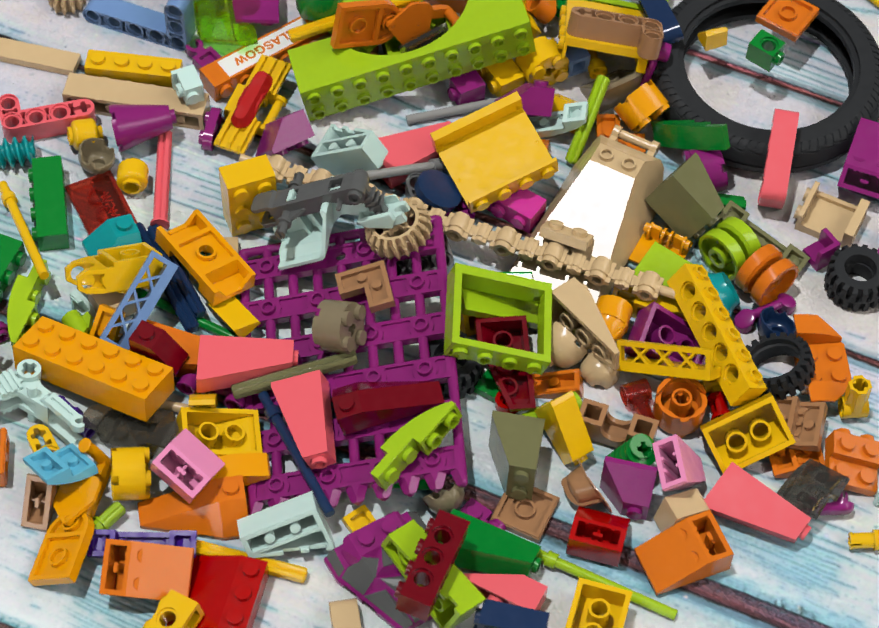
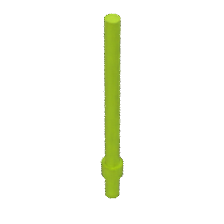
[539,550,678,620]

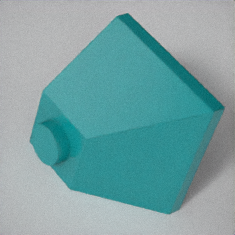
[82,214,142,256]

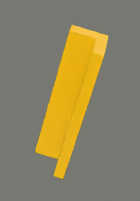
[617,339,721,381]

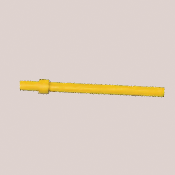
[0,181,49,280]

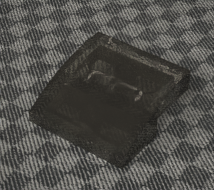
[777,458,850,520]

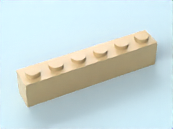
[62,72,210,130]

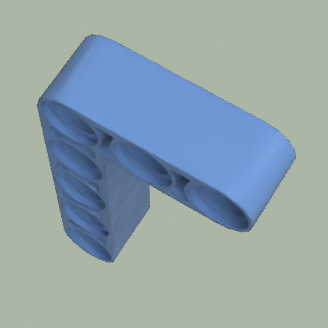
[82,0,196,51]

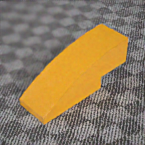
[211,453,271,486]

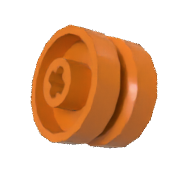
[734,244,799,307]

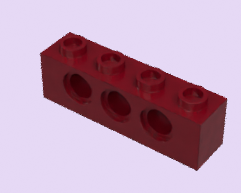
[394,509,470,622]

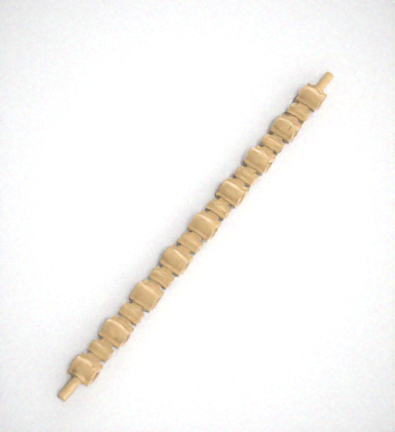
[239,154,676,301]

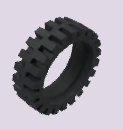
[745,332,815,401]

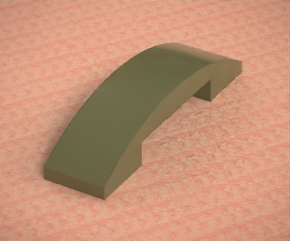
[718,200,810,274]

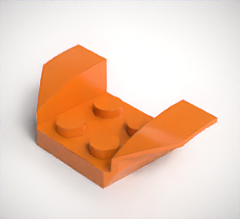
[793,314,852,402]

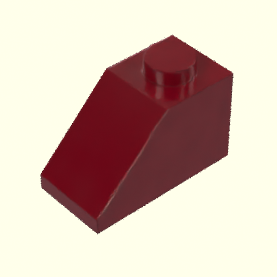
[129,320,189,376]

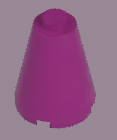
[109,104,177,152]

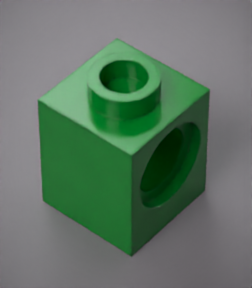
[745,29,785,72]

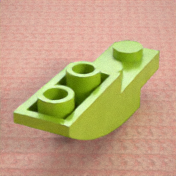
[7,259,51,349]
[370,401,462,491]

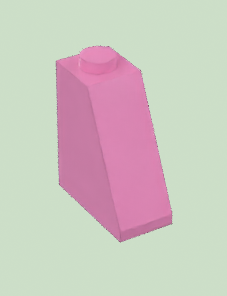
[652,434,706,492]

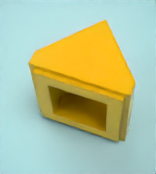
[697,27,728,51]

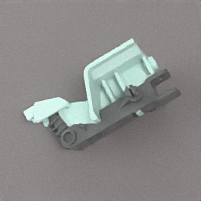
[251,169,410,270]

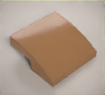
[776,396,828,452]

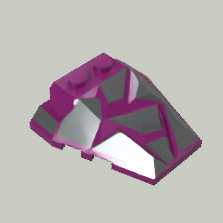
[324,511,433,628]

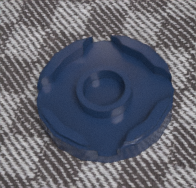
[414,169,461,213]

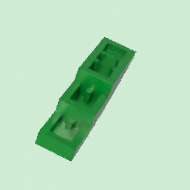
[651,120,730,150]

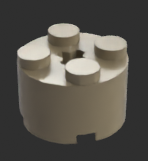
[312,299,367,354]

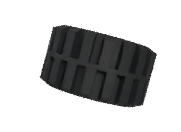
[824,244,879,312]
[418,332,482,399]

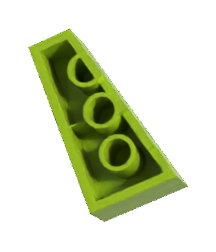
[381,519,486,628]

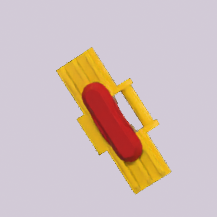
[213,54,292,155]

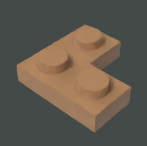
[335,260,396,313]

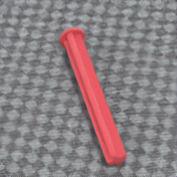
[150,131,172,230]

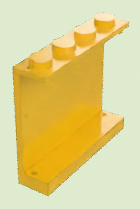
[430,91,558,213]

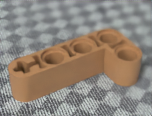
[567,6,664,60]

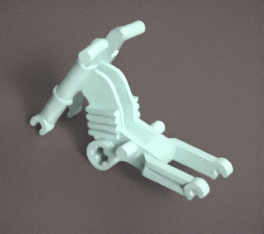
[0,359,85,448]

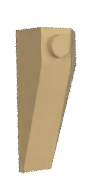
[552,277,620,370]

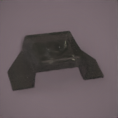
[83,403,179,460]

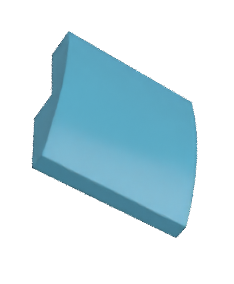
[23,443,99,485]

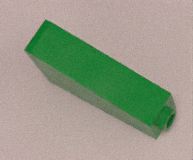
[438,508,542,577]

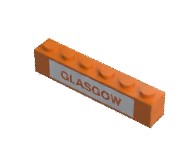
[199,16,330,102]

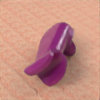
[803,491,854,517]

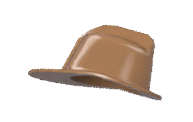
[561,460,612,513]

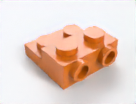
[825,428,879,497]

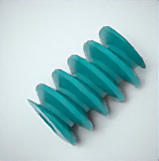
[0,134,36,169]

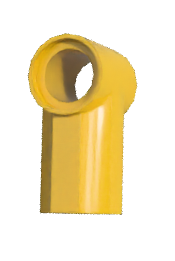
[838,375,872,419]

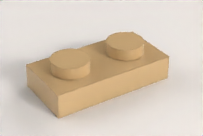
[538,219,594,251]

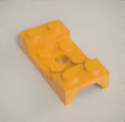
[155,209,256,306]

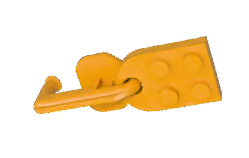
[27,438,111,586]

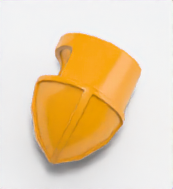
[596,295,633,343]

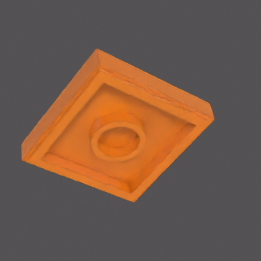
[755,0,820,42]

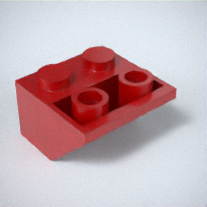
[566,506,630,567]

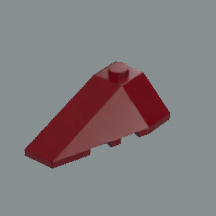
[475,315,536,412]
[332,381,445,435]

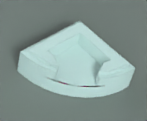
[70,289,96,319]

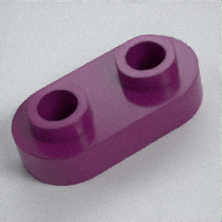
[198,107,223,151]

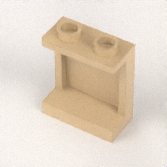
[793,181,870,248]

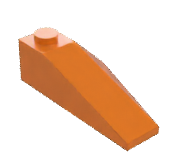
[137,475,248,541]

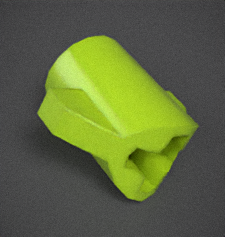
[61,310,93,334]

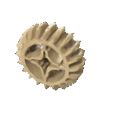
[364,198,433,260]

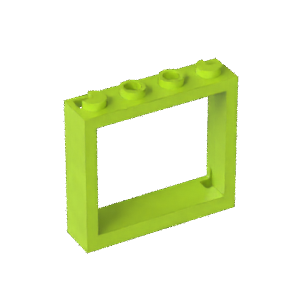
[444,263,552,375]

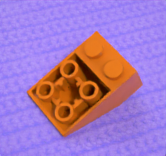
[634,510,734,595]
[99,539,195,601]

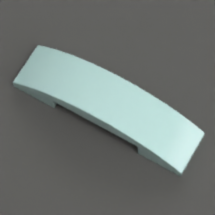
[527,101,589,138]

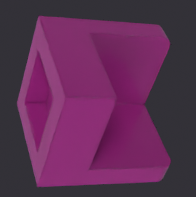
[802,228,841,272]

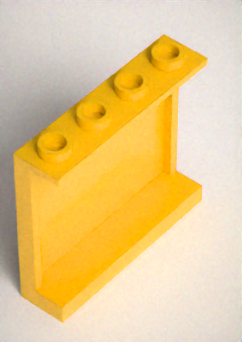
[558,0,648,74]

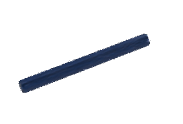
[136,222,199,333]

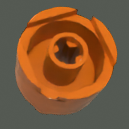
[652,377,707,438]

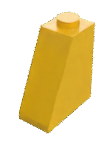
[534,391,594,466]

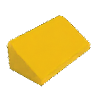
[208,296,261,337]

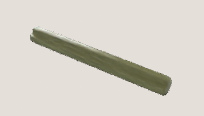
[231,350,358,399]

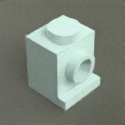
[171,65,204,106]

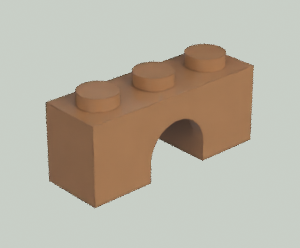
[580,398,659,448]

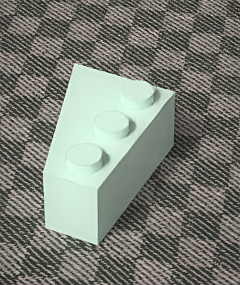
[310,124,389,175]
[237,491,335,558]

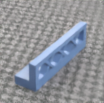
[99,250,179,350]

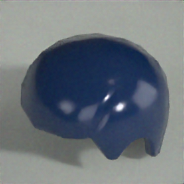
[757,306,796,338]

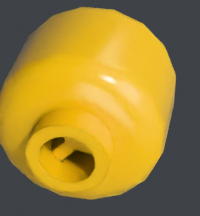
[67,118,103,151]
[116,158,149,195]

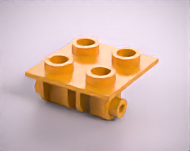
[628,222,693,264]

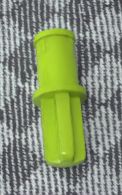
[93,501,126,529]

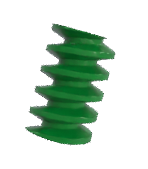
[607,433,656,465]

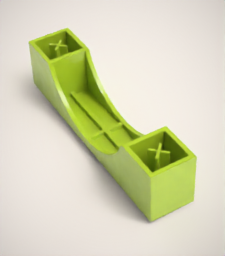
[287,0,536,121]

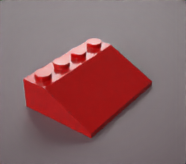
[166,555,269,628]

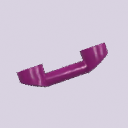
[640,42,672,86]
[733,293,796,334]
[176,373,246,409]

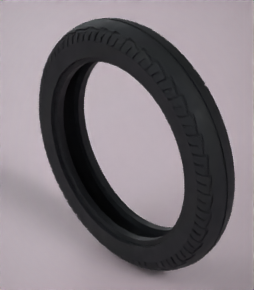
[647,0,879,173]

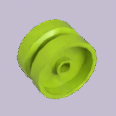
[698,217,761,281]

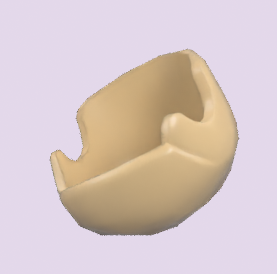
[579,352,620,389]

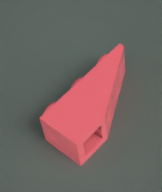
[463,573,548,610]

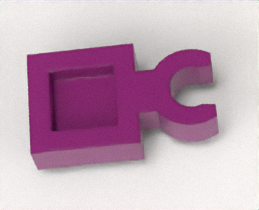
[185,38,222,69]

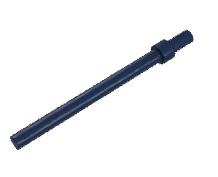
[258,391,335,518]

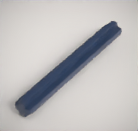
[147,224,206,319]

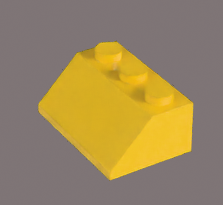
[700,392,796,473]

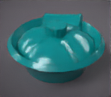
[708,272,741,318]

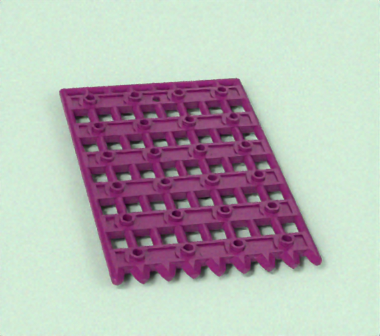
[239,215,468,516]

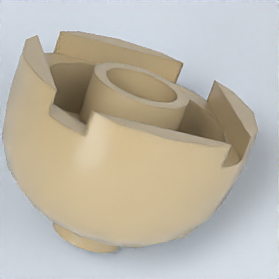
[537,321,587,369]

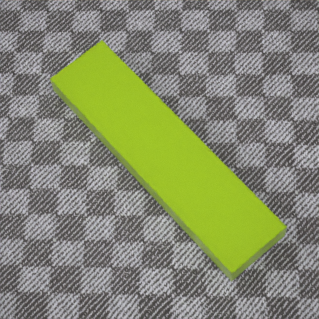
[461,288,538,329]

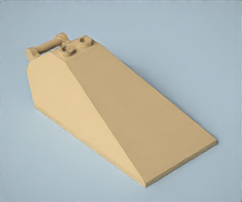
[509,125,664,303]

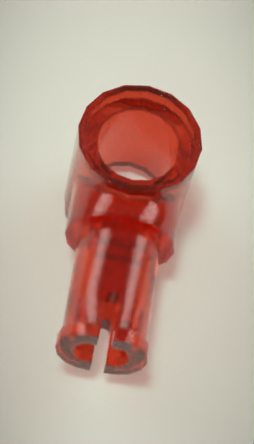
[619,378,655,419]

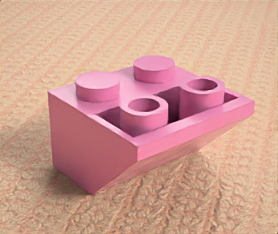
[149,428,225,504]

